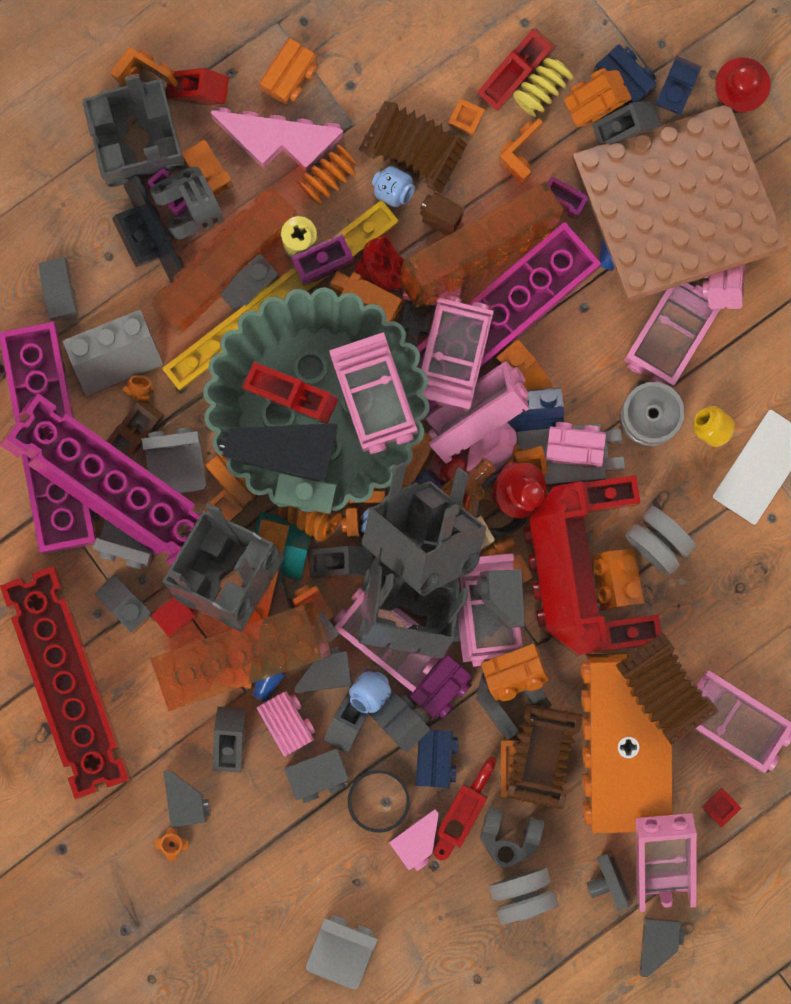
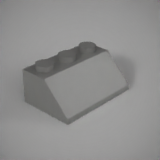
[63,310,164,397]

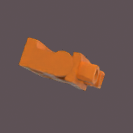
[329,271,403,322]

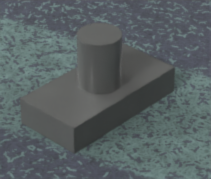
[587,851,633,911]

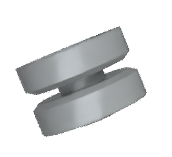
[620,382,684,447]
[625,506,697,576]
[488,867,559,925]

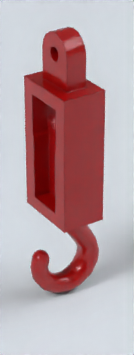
[434,756,497,861]

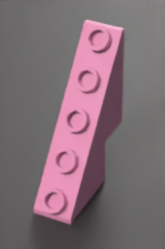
[210,107,344,173]

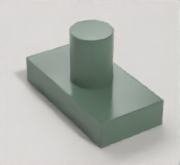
[274,474,336,514]

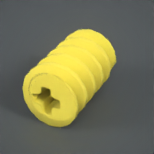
[513,58,574,118]
[281,216,318,257]

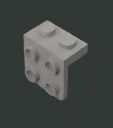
[142,428,206,494]
[93,519,154,570]
[306,914,378,989]

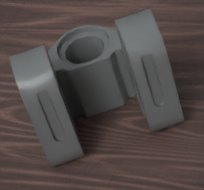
[150,167,224,240]
[476,672,552,740]
[480,807,545,868]

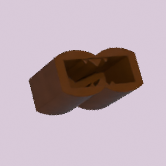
[420,192,465,238]

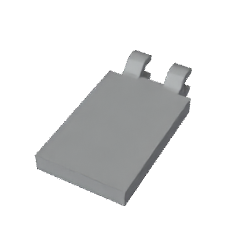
[517,423,625,485]

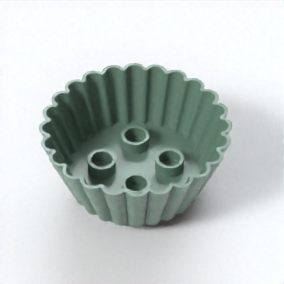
[203,287,429,512]

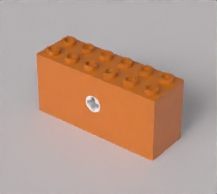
[581,653,672,833]

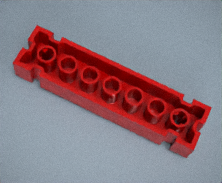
[0,566,132,799]

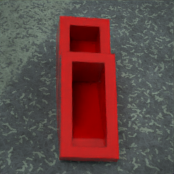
[477,28,557,111]
[242,362,339,424]

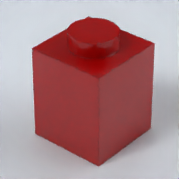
[151,597,197,638]

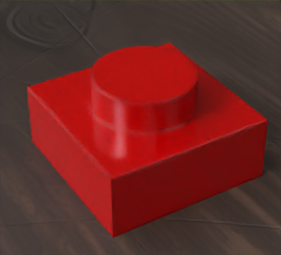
[701,787,742,828]

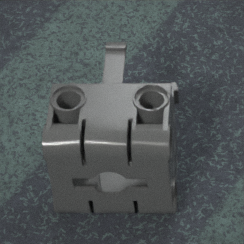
[82,74,185,187]
[362,462,486,596]
[162,503,284,632]
[359,540,468,659]

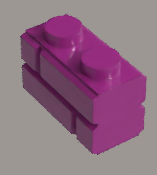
[291,233,354,287]
[409,654,472,719]

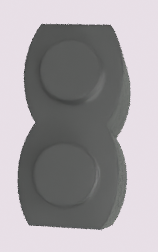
[369,691,431,753]

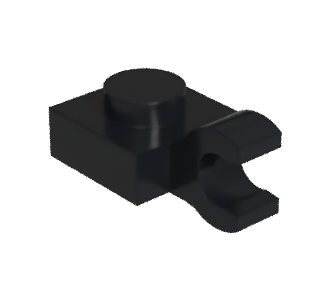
[401,301,433,348]

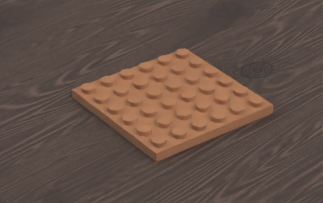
[573,105,788,302]

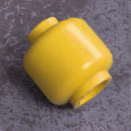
[693,406,735,447]

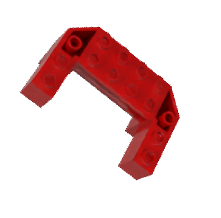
[524,475,662,656]

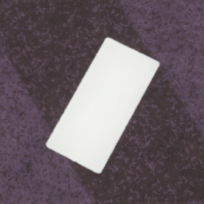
[713,410,791,525]

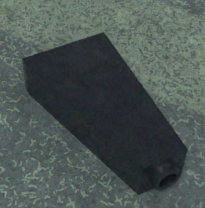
[219,423,338,483]

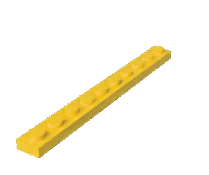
[162,200,399,391]

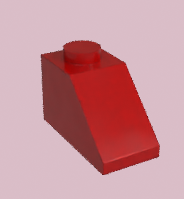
[166,68,229,105]

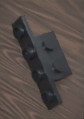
[112,175,185,284]

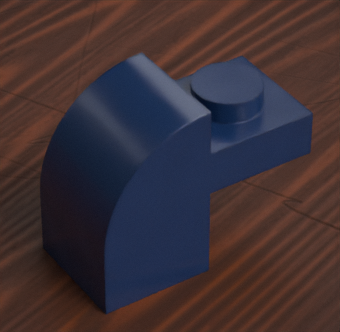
[655,56,702,116]

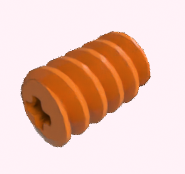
[296,144,357,205]
[278,506,342,542]

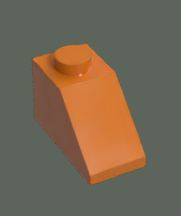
[496,339,553,391]

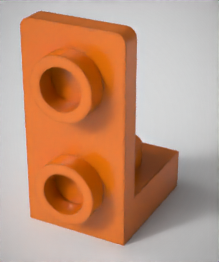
[110,47,179,88]
[499,118,543,185]
[182,140,233,197]
[292,584,335,624]

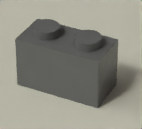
[284,749,349,803]

